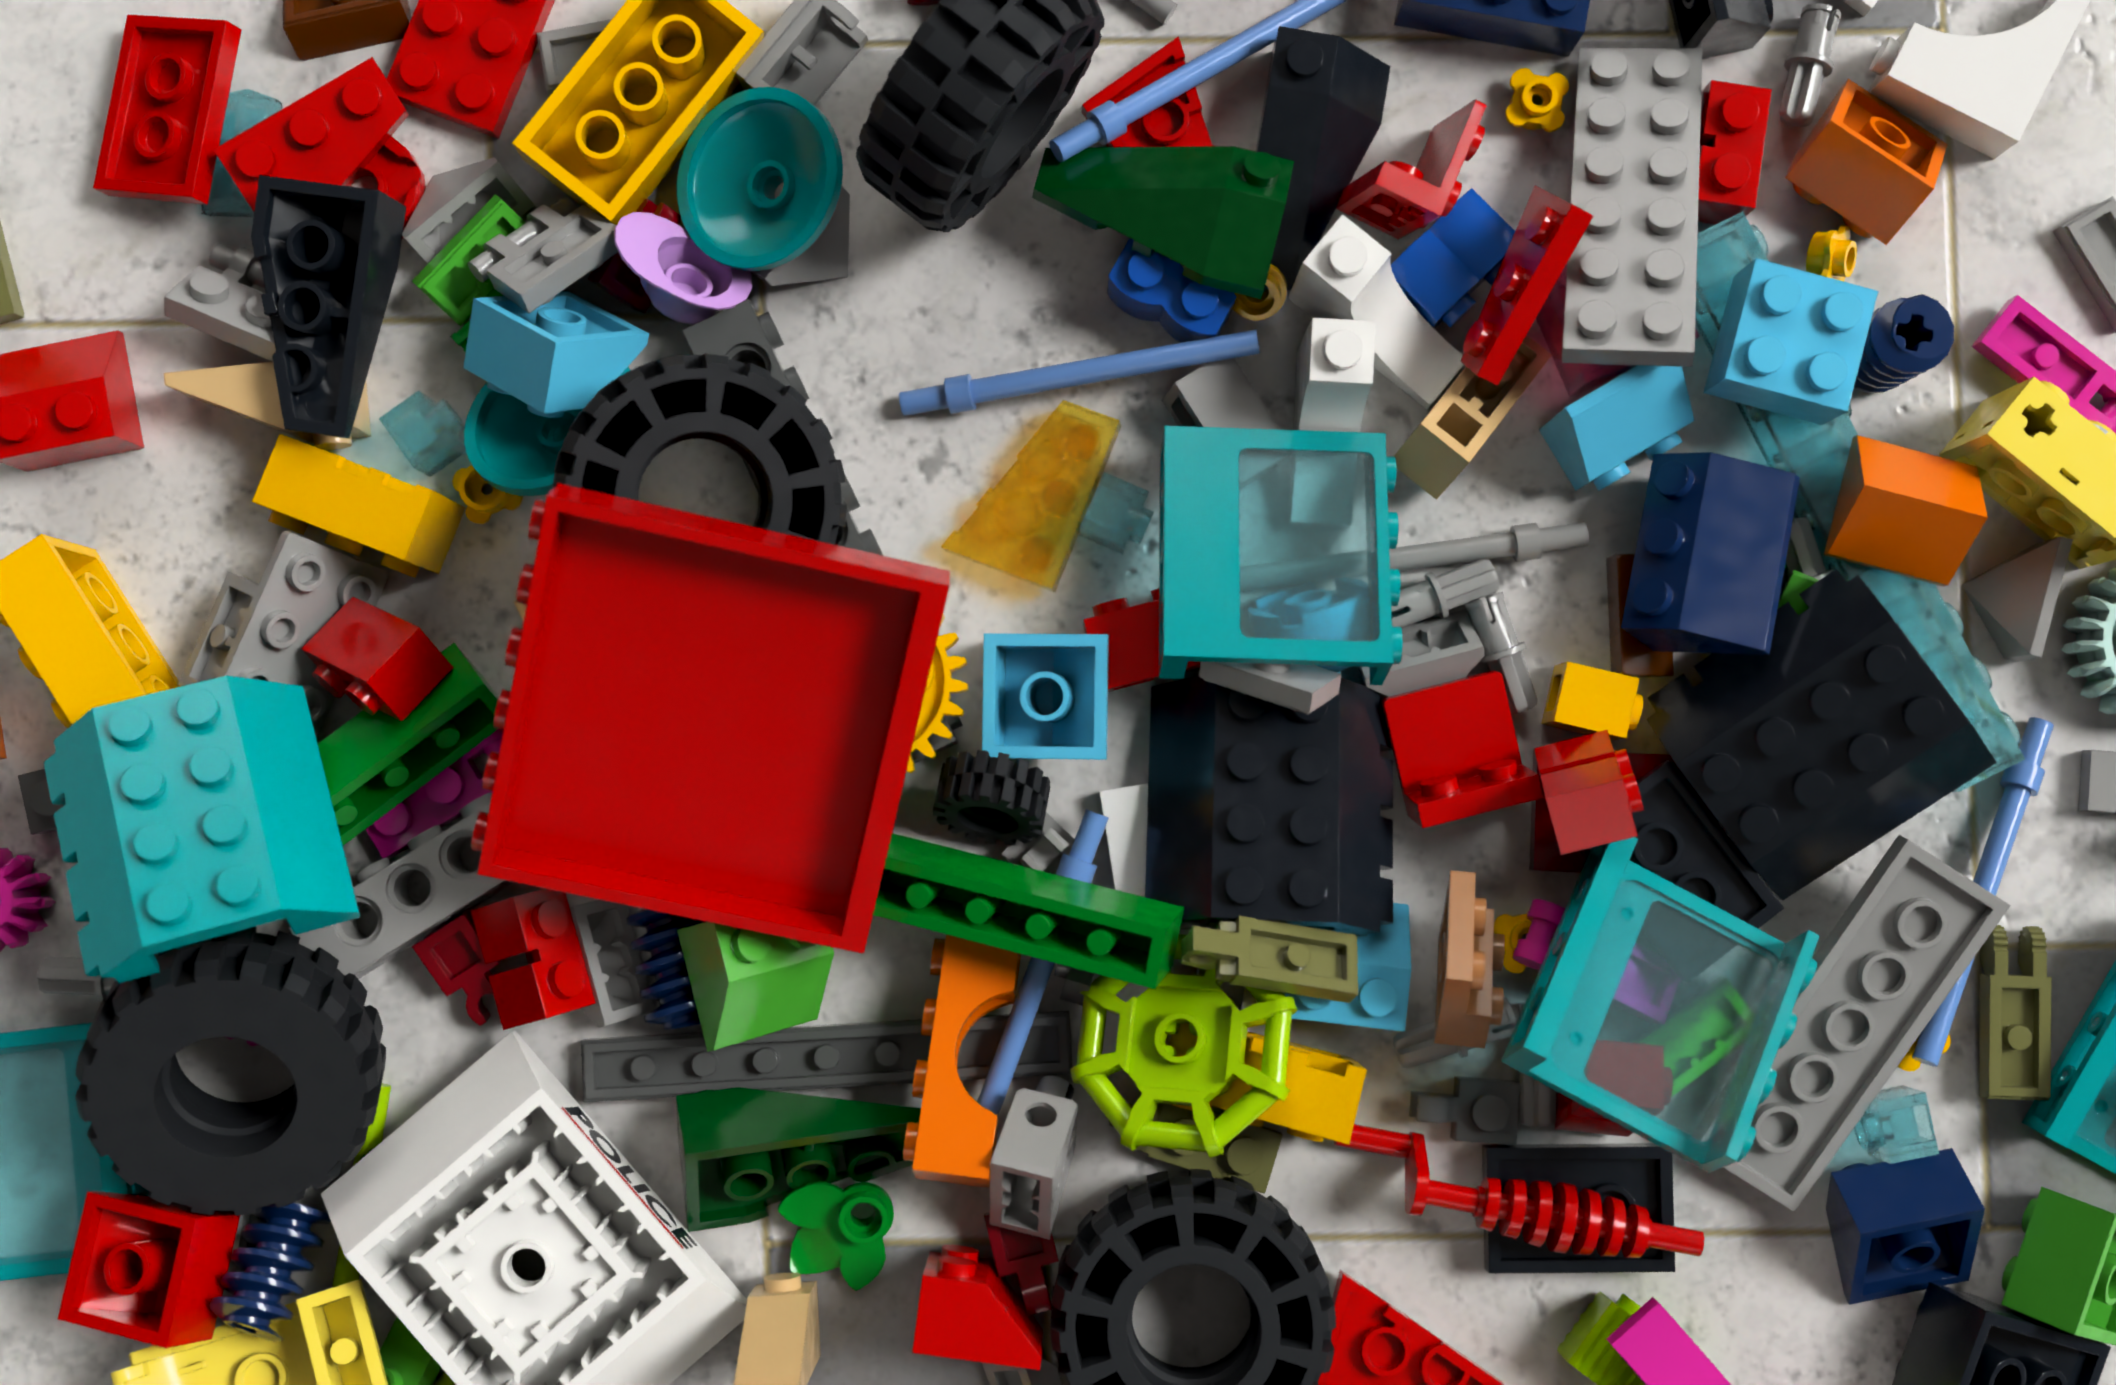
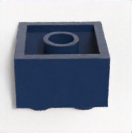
[1826,1148,1985,1305]

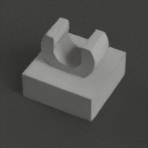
[1001,812,1075,874]

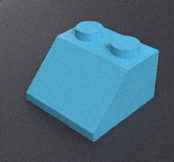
[463,291,649,418]
[1539,365,1695,491]
[982,633,1109,760]
[1283,903,1412,1032]

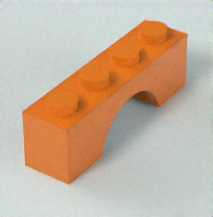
[903,934,1021,1188]

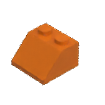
[1785,78,1948,245]

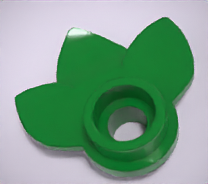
[778,1181,894,1291]

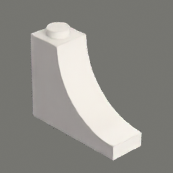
[1868,0,2090,159]
[1288,214,1464,410]
[1288,318,1376,530]

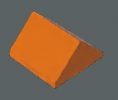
[1824,435,1988,587]

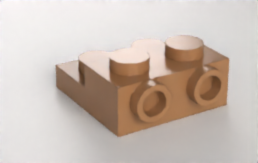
[1434,870,1505,1048]

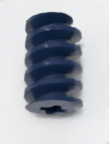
[1854,294,1954,393]
[626,908,707,1030]
[209,1202,332,1342]

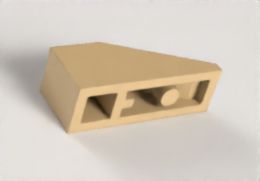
[1393,335,1552,500]
[164,361,371,450]
[734,1273,821,1385]

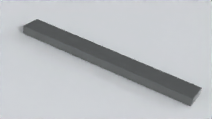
[581,1011,1073,1102]

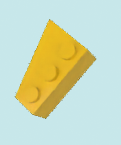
[252,434,466,578]
[1166,1023,1367,1145]

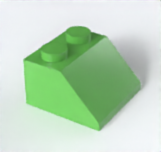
[677,922,834,1052]
[2001,1186,2116,1346]

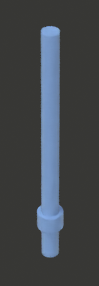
[1049,0,1347,163]
[899,329,1260,416]
[1912,717,2054,1067]
[977,809,1109,1117]

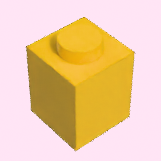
[1541,661,1643,741]

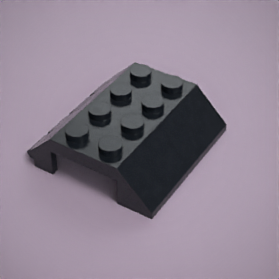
[1646,569,1997,901]
[1145,676,1393,937]

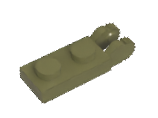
[1979,925,2052,1101]

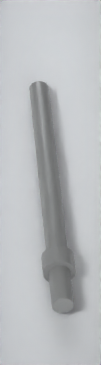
[1240,522,1589,593]

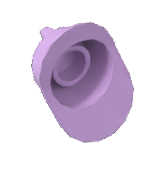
[614,212,753,325]

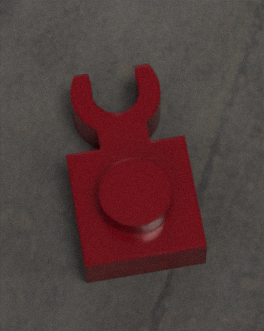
[412,909,501,1026]

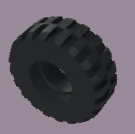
[856,0,1105,232]
[553,354,847,545]
[75,926,386,1216]
[1051,1169,1336,1385]

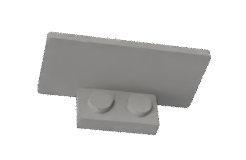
[178,531,389,738]

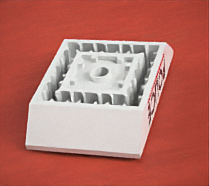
[321,1029,747,1385]

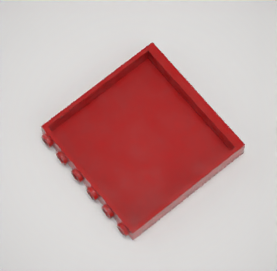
[471,483,950,954]

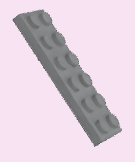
[1562,48,1703,367]
[1690,835,2011,1212]

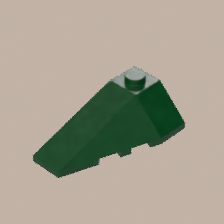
[1032,146,1294,299]
[676,1087,921,1232]

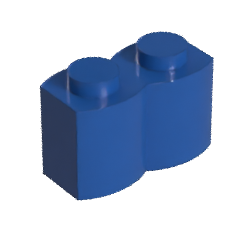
[1391,188,1515,329]
[1107,238,1237,343]

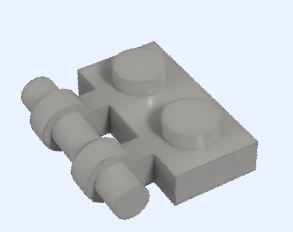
[468,197,618,313]
[164,244,276,361]

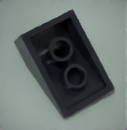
[1892,1282,2111,1385]

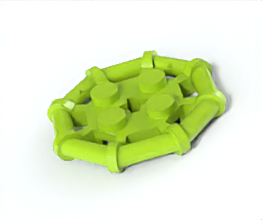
[1070,934,1297,1158]

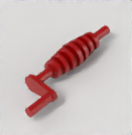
[1334,1124,1704,1258]

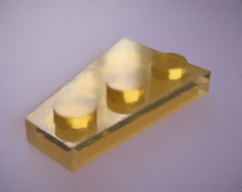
[941,400,1122,592]

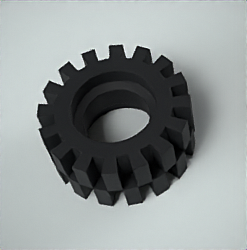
[932,750,1051,846]

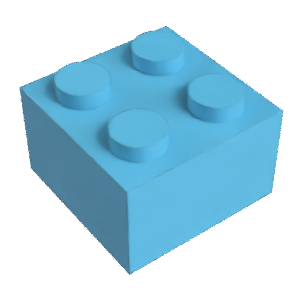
[1703,258,1878,425]

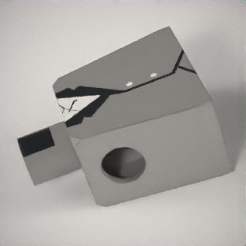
[989,1076,1078,1240]

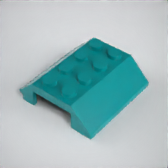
[43,675,361,983]

